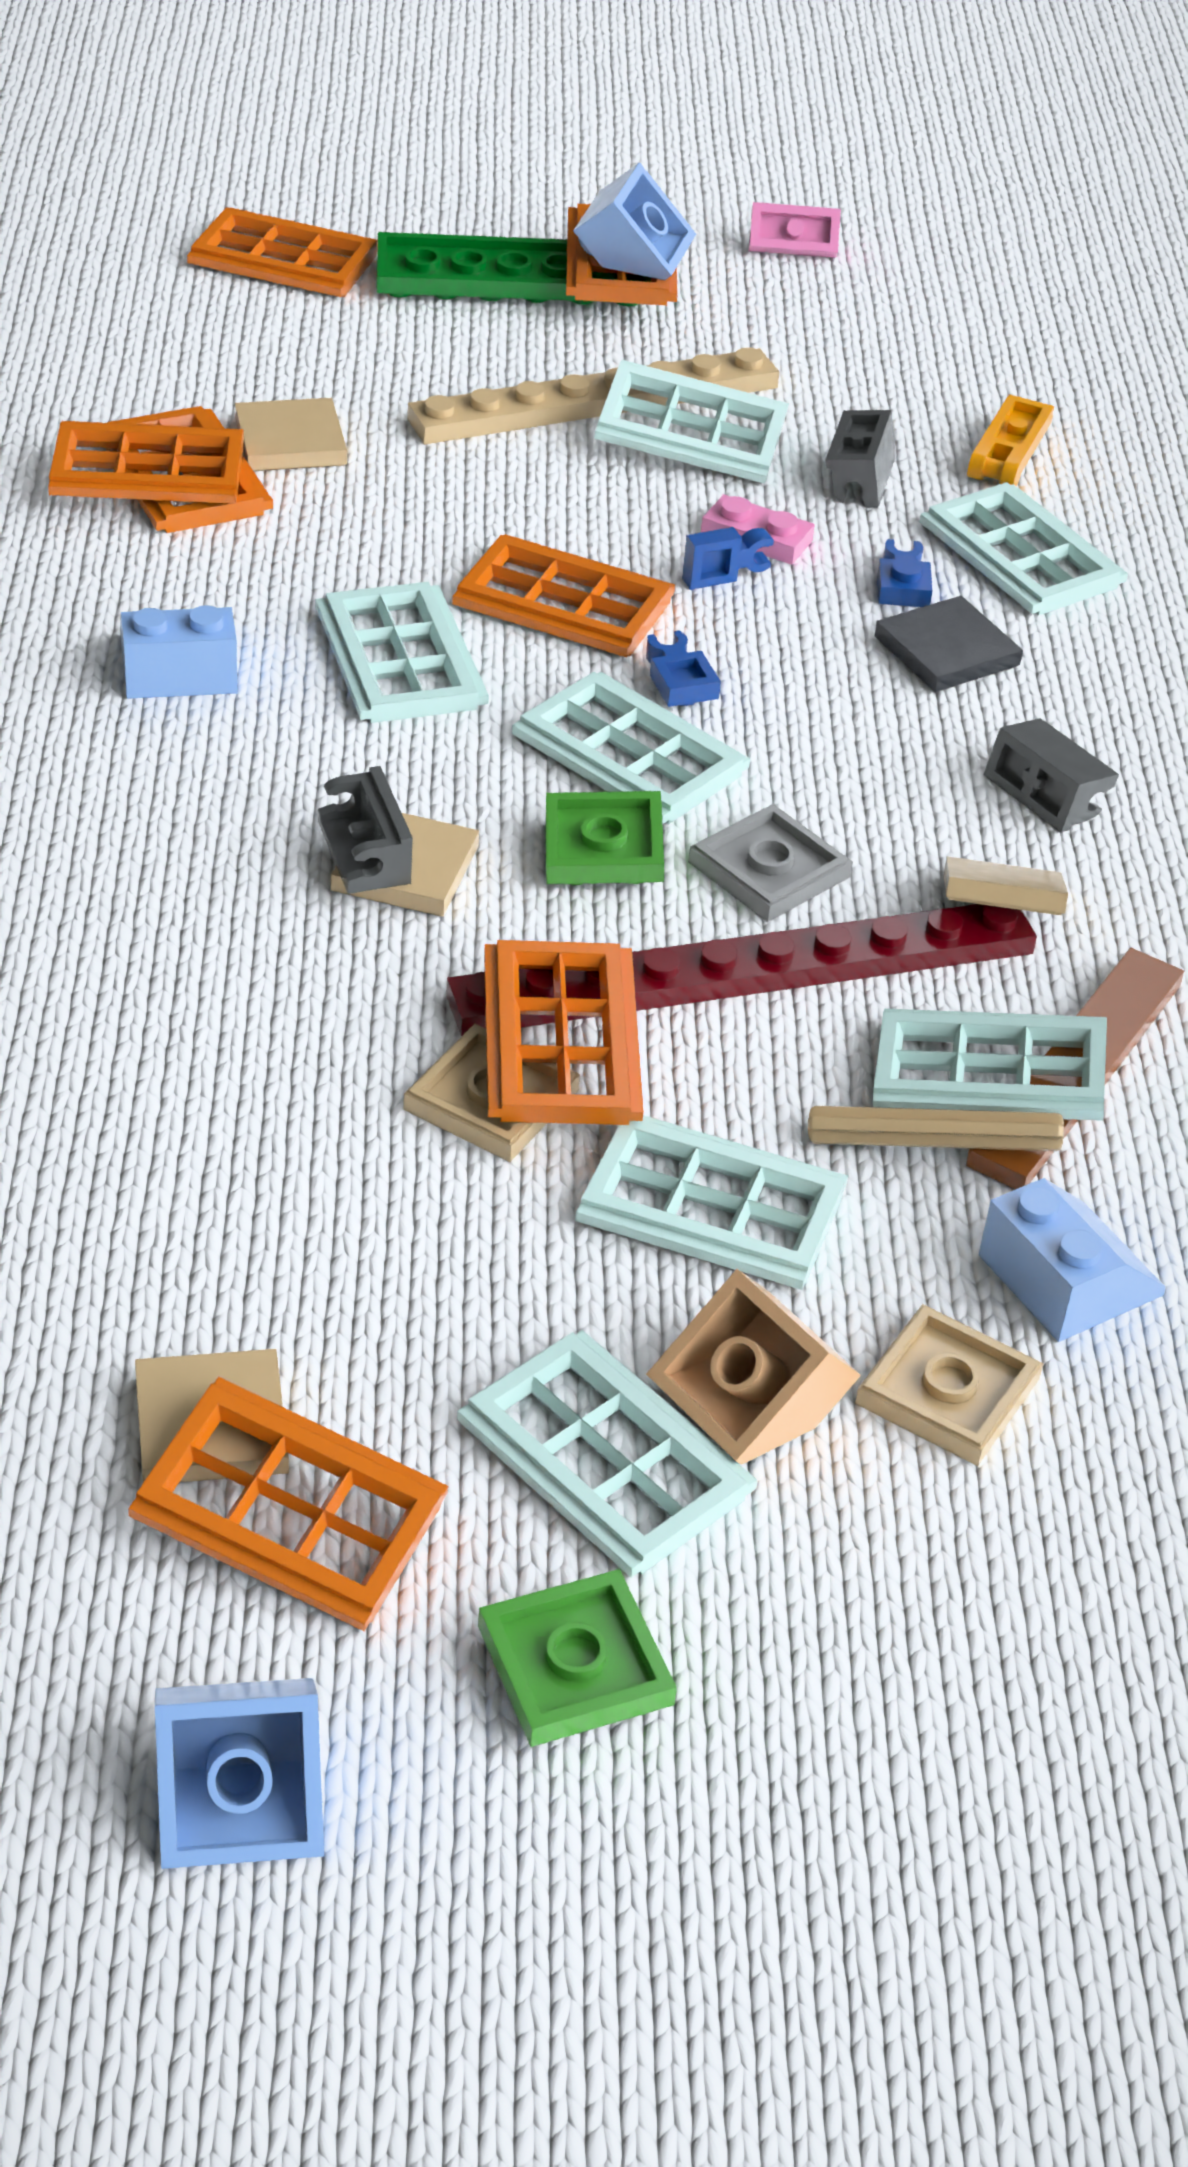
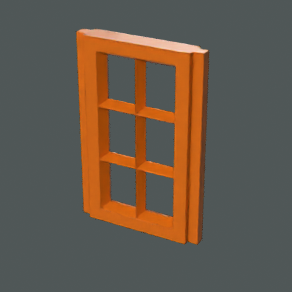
[566,203,678,306]
[187,207,378,297]
[105,406,273,533]
[48,421,244,504]
[452,534,675,657]
[484,940,644,1125]
[128,1376,448,1631]

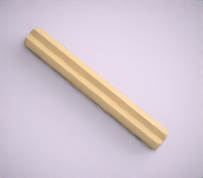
[808,1106,1064,1151]

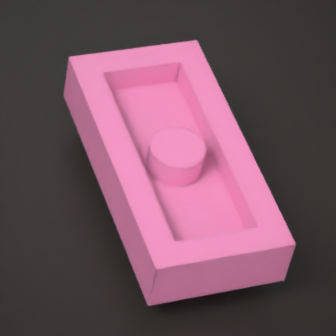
[748,202,841,258]
[701,494,815,565]

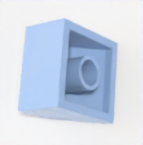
[573,162,696,280]
[120,605,238,699]
[978,1178,1166,1342]
[155,1678,324,1869]

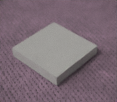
[688,804,853,922]

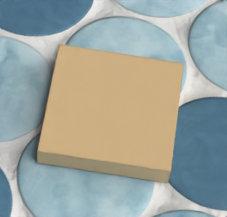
[235,398,347,471]
[331,813,479,917]
[943,856,1069,916]
[403,1024,580,1162]
[855,1304,1044,1466]
[135,1349,289,1482]

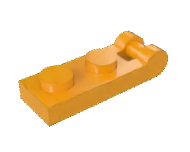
[967,394,1054,486]

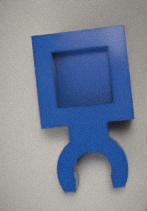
[682,527,774,590]
[877,539,933,607]
[646,630,721,707]

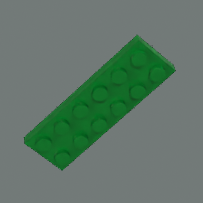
[377,232,652,307]

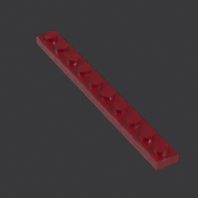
[446,904,1037,1036]

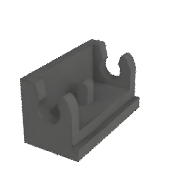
[825,410,896,508]
[983,718,1119,832]
[318,766,413,894]

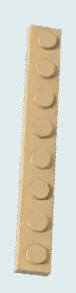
[408,347,780,445]

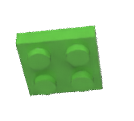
[546,791,664,885]
[478,1569,677,1747]

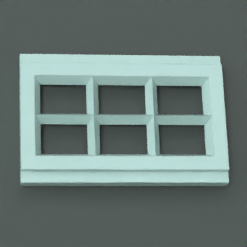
[594,360,789,484]
[919,482,1128,615]
[315,582,489,723]
[512,672,750,824]
[872,1008,1107,1121]
[575,1115,848,1290]
[457,1330,757,1578]

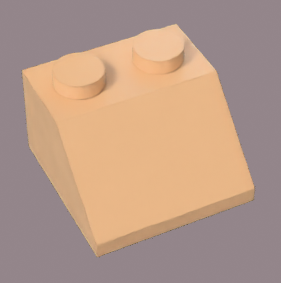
[646,1269,861,1465]

